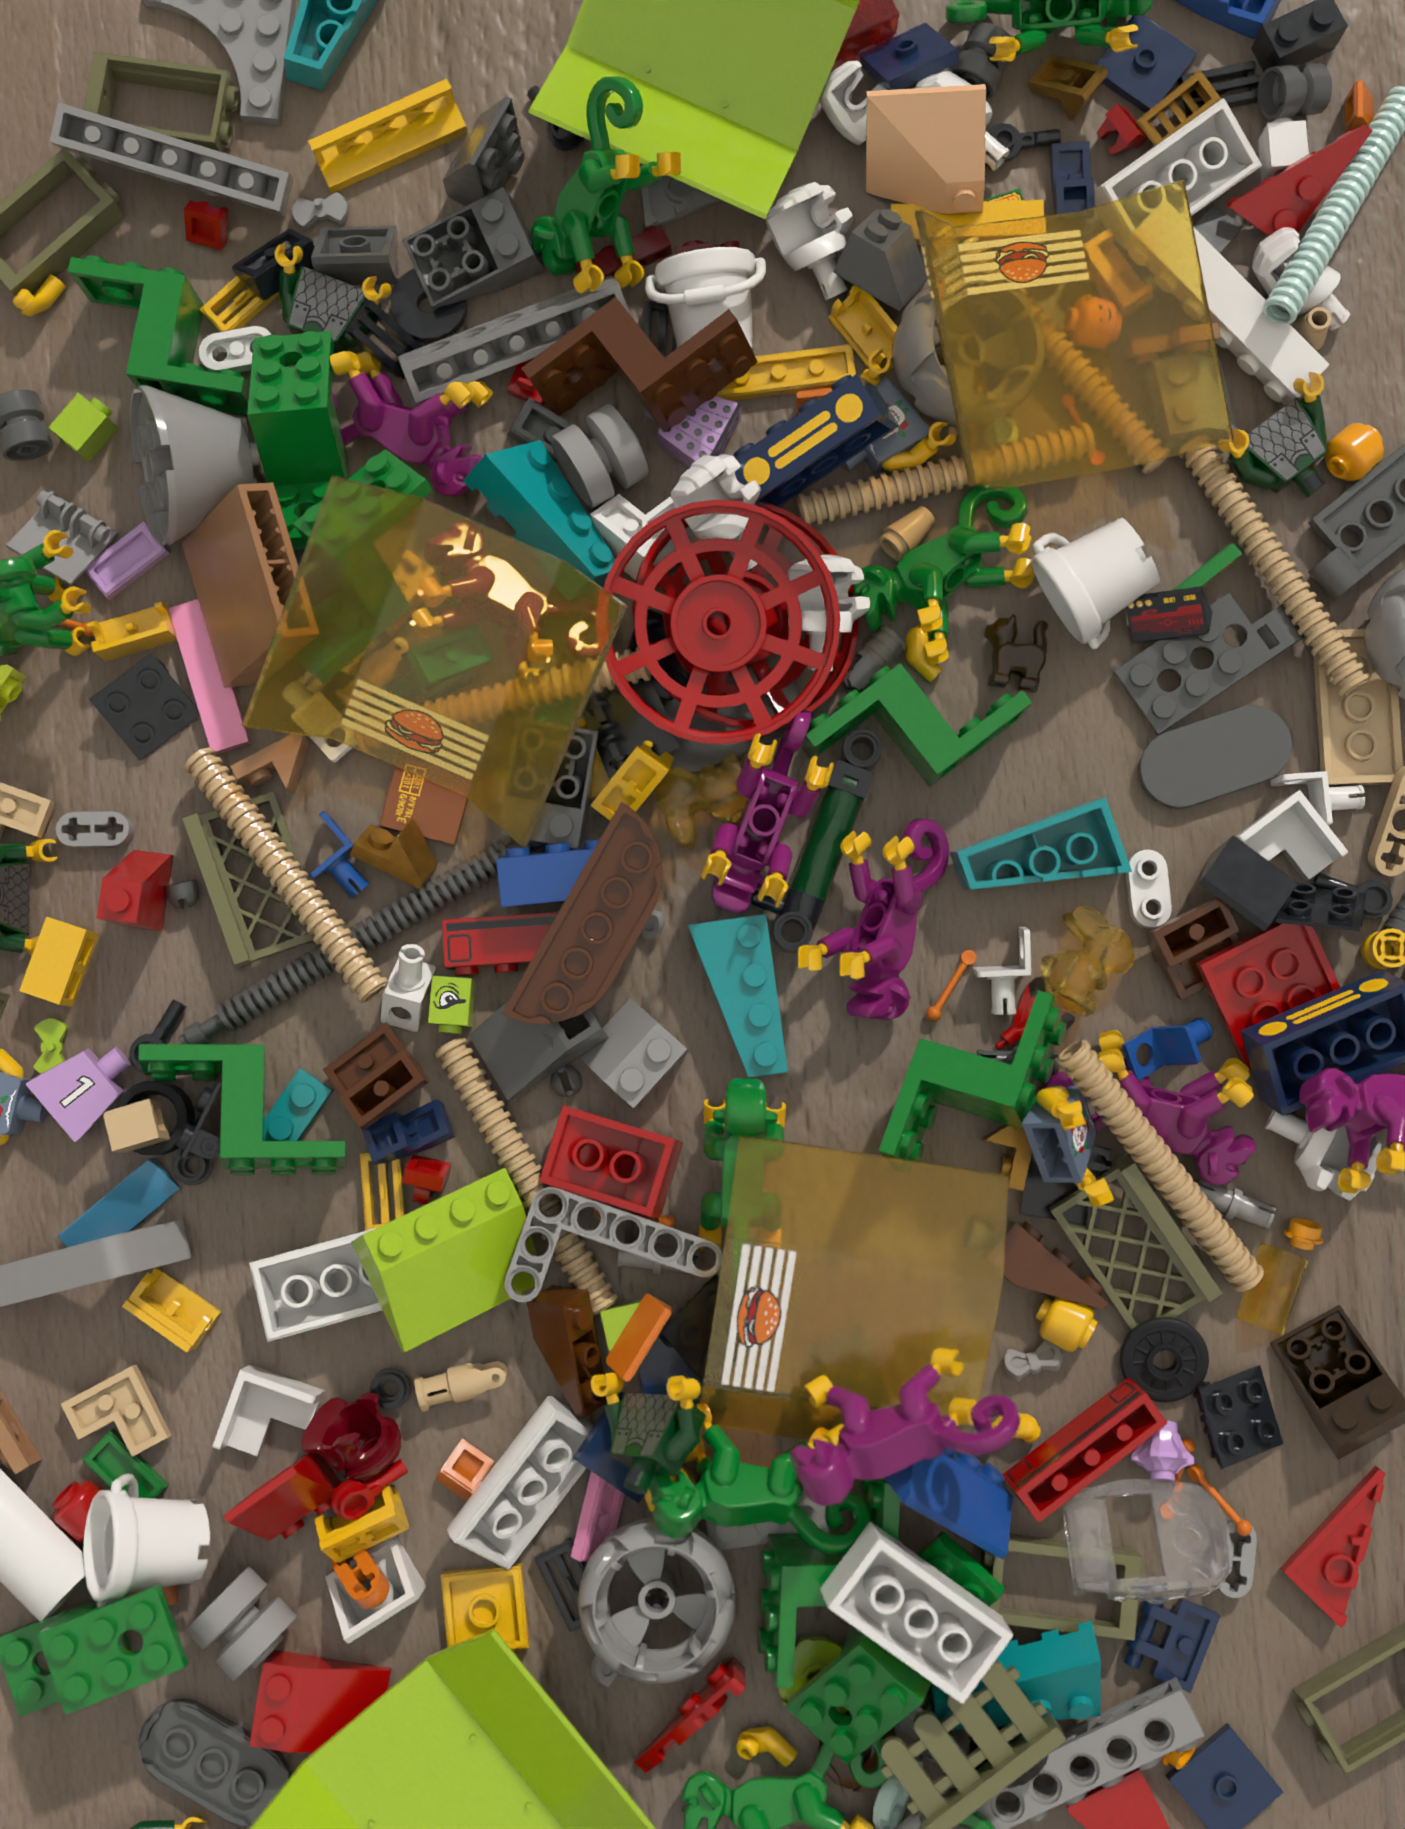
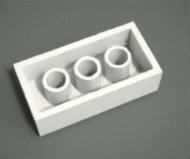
[820,1521,1014,1704]

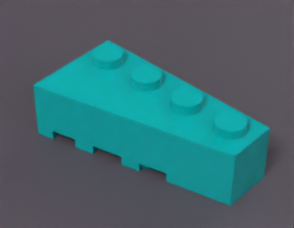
[283,0,378,91]
[463,440,616,602]
[949,797,1132,890]
[687,914,788,1078]
[930,1621,1101,1730]

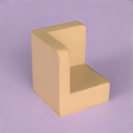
[103,1099,170,1153]

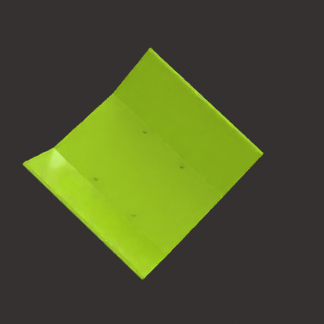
[528,0,860,219]
[249,1629,657,1829]

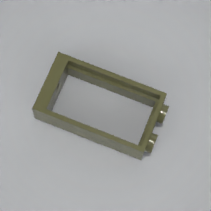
[83,52,240,153]
[0,149,125,296]
[981,1533,1143,1641]
[1293,1622,1405,1774]

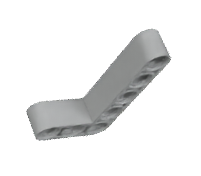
[505,1187,723,1303]
[0,1219,192,1307]

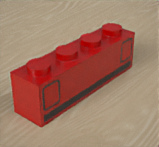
[442,912,559,976]
[1003,1377,1168,1523]

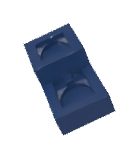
[1049,141,1095,221]
[362,1099,455,1165]

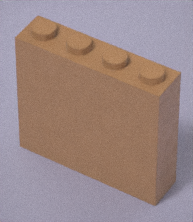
[182,483,318,688]

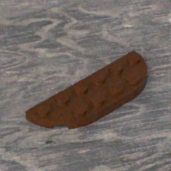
[502,802,663,1024]

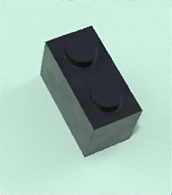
[1251,0,1348,72]

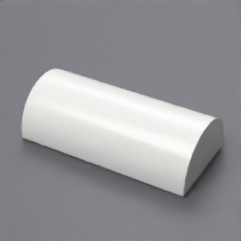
[1094,98,1262,251]
[249,1227,382,1342]
[447,1396,593,1570]
[0,1469,85,1623]

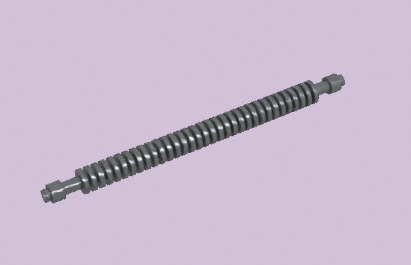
[178,838,547,1044]

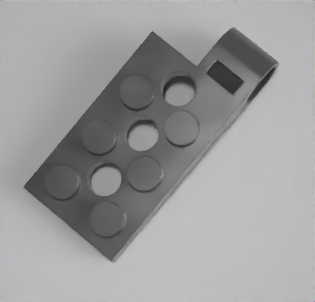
[1308,443,1405,601]
[1113,593,1305,736]

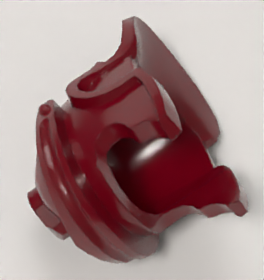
[301,1393,402,1480]

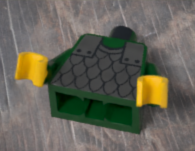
[275,243,392,354]
[1218,371,1328,498]
[0,839,57,957]
[591,1372,706,1495]

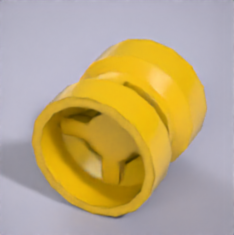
[1360,928,1405,971]

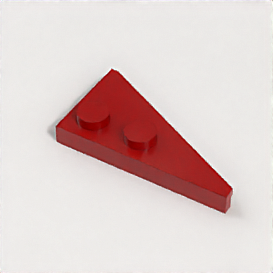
[1226,124,1373,237]
[1279,1466,1386,1628]
[634,1656,746,1774]

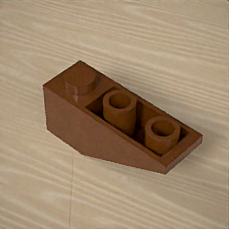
[980,1221,1109,1309]
[527,1285,607,1419]

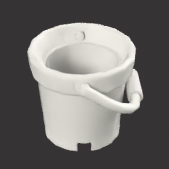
[645,247,766,361]
[1031,517,1161,649]
[83,1474,210,1607]

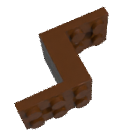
[521,297,758,432]

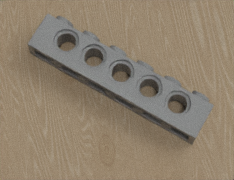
[49,102,294,216]
[398,275,629,403]
[976,1677,1205,1829]

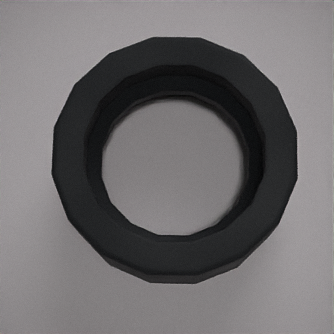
[115,1081,195,1155]

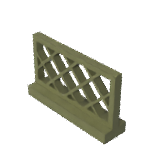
[182,791,315,970]
[1050,1153,1223,1330]

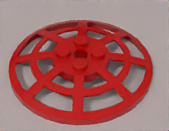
[598,499,840,744]
[632,502,859,729]

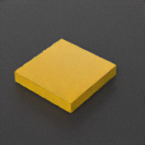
[441,1563,530,1650]

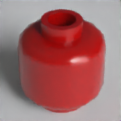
[52,1480,101,1542]

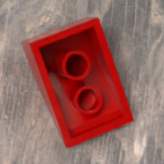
[539,1105,684,1218]
[223,1453,341,1541]
[249,1650,392,1753]

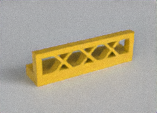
[308,79,468,194]

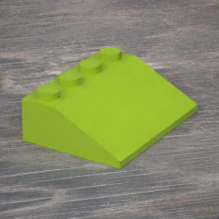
[351,1168,537,1353]

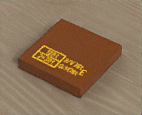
[379,751,476,846]

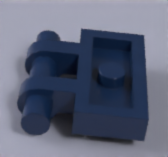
[1124,1585,1220,1693]

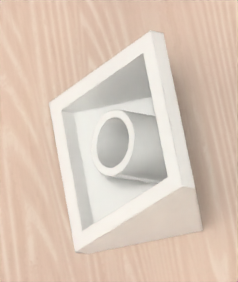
[325,1536,427,1644]

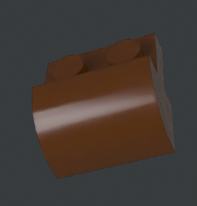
[1147,896,1240,1000]
[323,1022,429,1131]

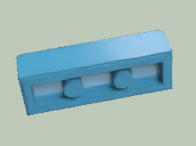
[58,1158,181,1247]

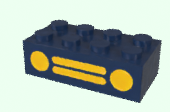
[733,374,899,507]
[1240,970,1405,1116]

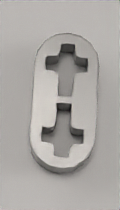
[55,811,135,849]
[1212,1517,1257,1598]

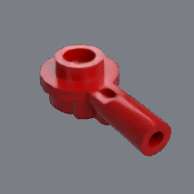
[331,1459,408,1520]

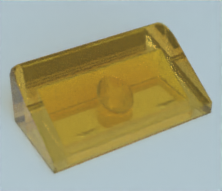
[1237,1244,1309,1335]

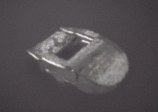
[1062,1479,1232,1604]

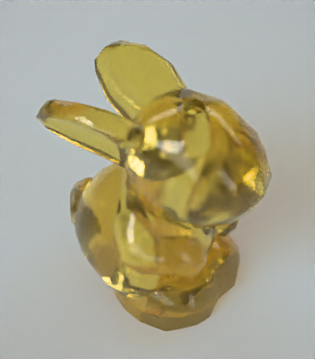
[655,751,748,849]
[1039,906,1135,1017]

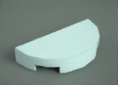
[873,1757,923,1829]

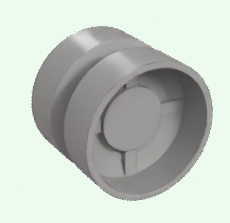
[550,404,649,509]
[184,1566,297,1682]

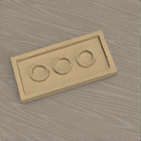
[1313,629,1403,786]

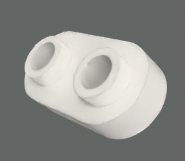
[199,326,272,373]
[1126,850,1172,929]

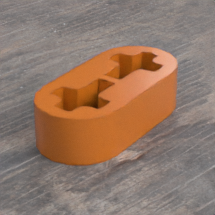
[331,1548,390,1609]

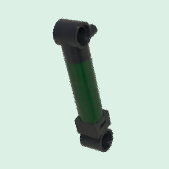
[750,729,882,954]

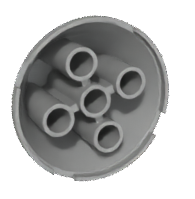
[130,385,259,546]

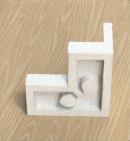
[590,494,699,580]
[1235,790,1348,881]
[212,1364,325,1456]

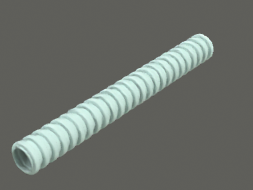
[1263,86,1405,325]

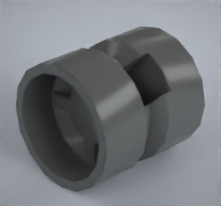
[950,22,1011,100]
[1257,62,1332,120]
[0,390,53,461]

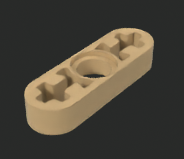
[1368,765,1405,876]

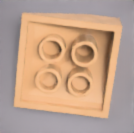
[866,84,986,214]

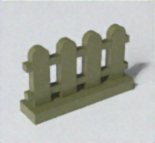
[880,1660,1067,1829]

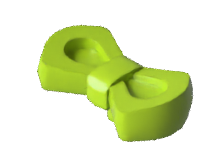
[33,1018,68,1074]

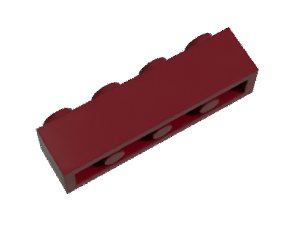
[575,224,672,277]

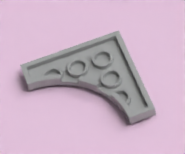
[143,0,296,126]

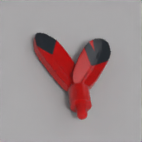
[995,977,1075,1050]

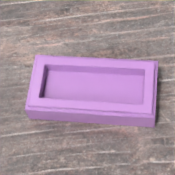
[85,521,170,601]

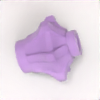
[1130,1421,1194,1483]

